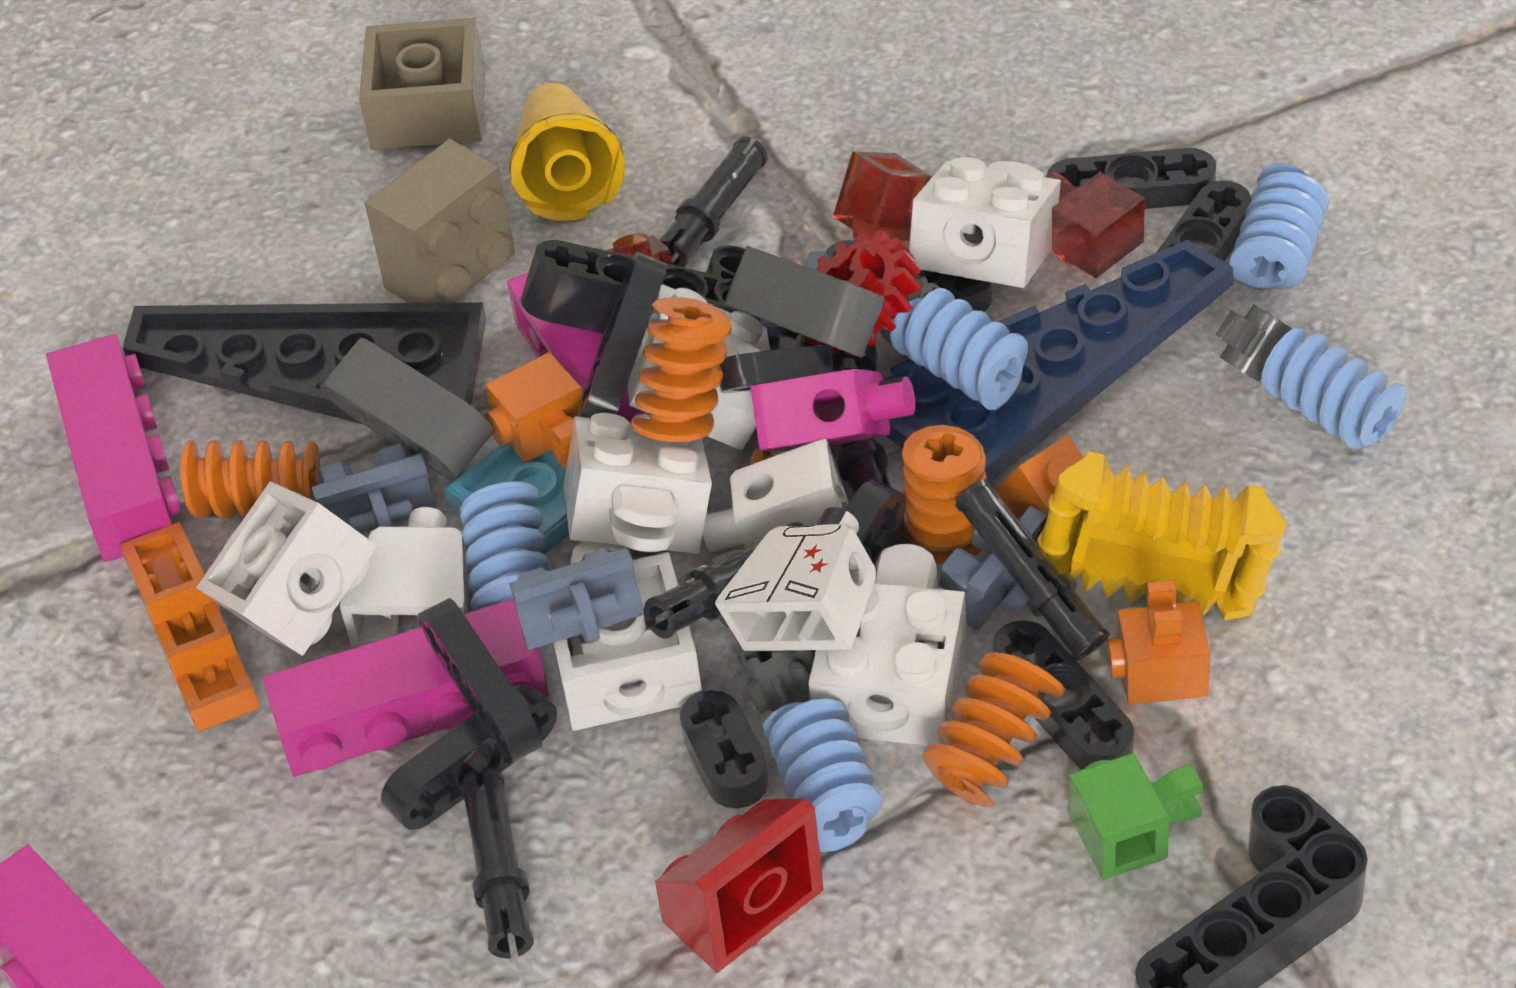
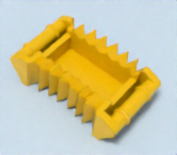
[1037,451,1287,621]

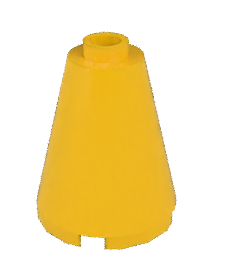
[509,83,625,221]

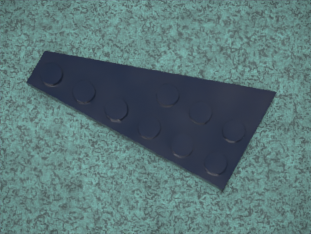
[883,240,1234,482]

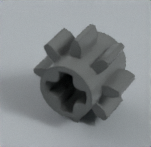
[1215,304,1293,382]
[732,649,815,714]

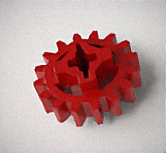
[803,231,921,355]

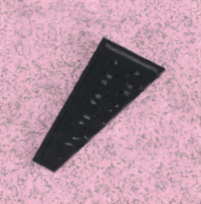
[122,302,486,425]

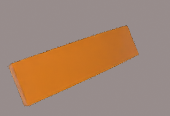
[120,522,260,732]

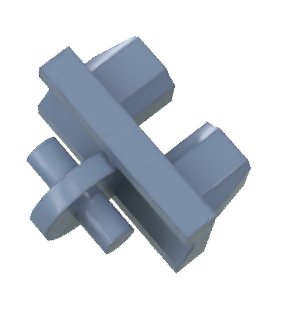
[312,443,436,533]
[939,506,1047,631]
[509,548,644,650]

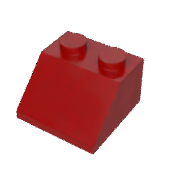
[655,799,824,973]

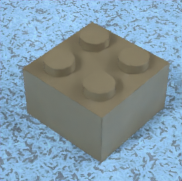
[359,17,485,150]
[364,138,515,303]

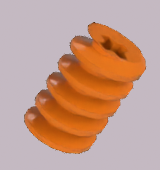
[631,297,732,442]
[902,425,987,565]
[180,440,320,519]
[922,652,1065,808]

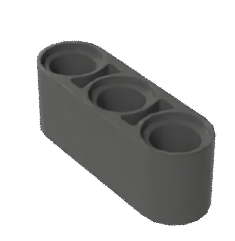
[724,246,886,358]
[320,338,494,480]

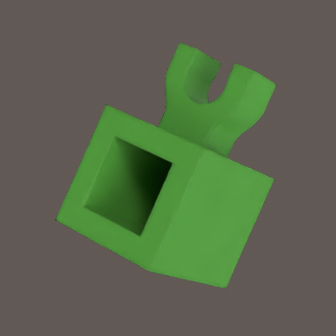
[1069,753,1203,880]

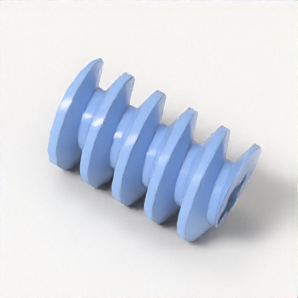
[1230,163,1329,290]
[890,288,1028,410]
[1261,327,1408,449]
[460,481,549,611]
[763,698,882,852]

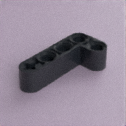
[520,240,761,334]
[1135,785,1368,988]

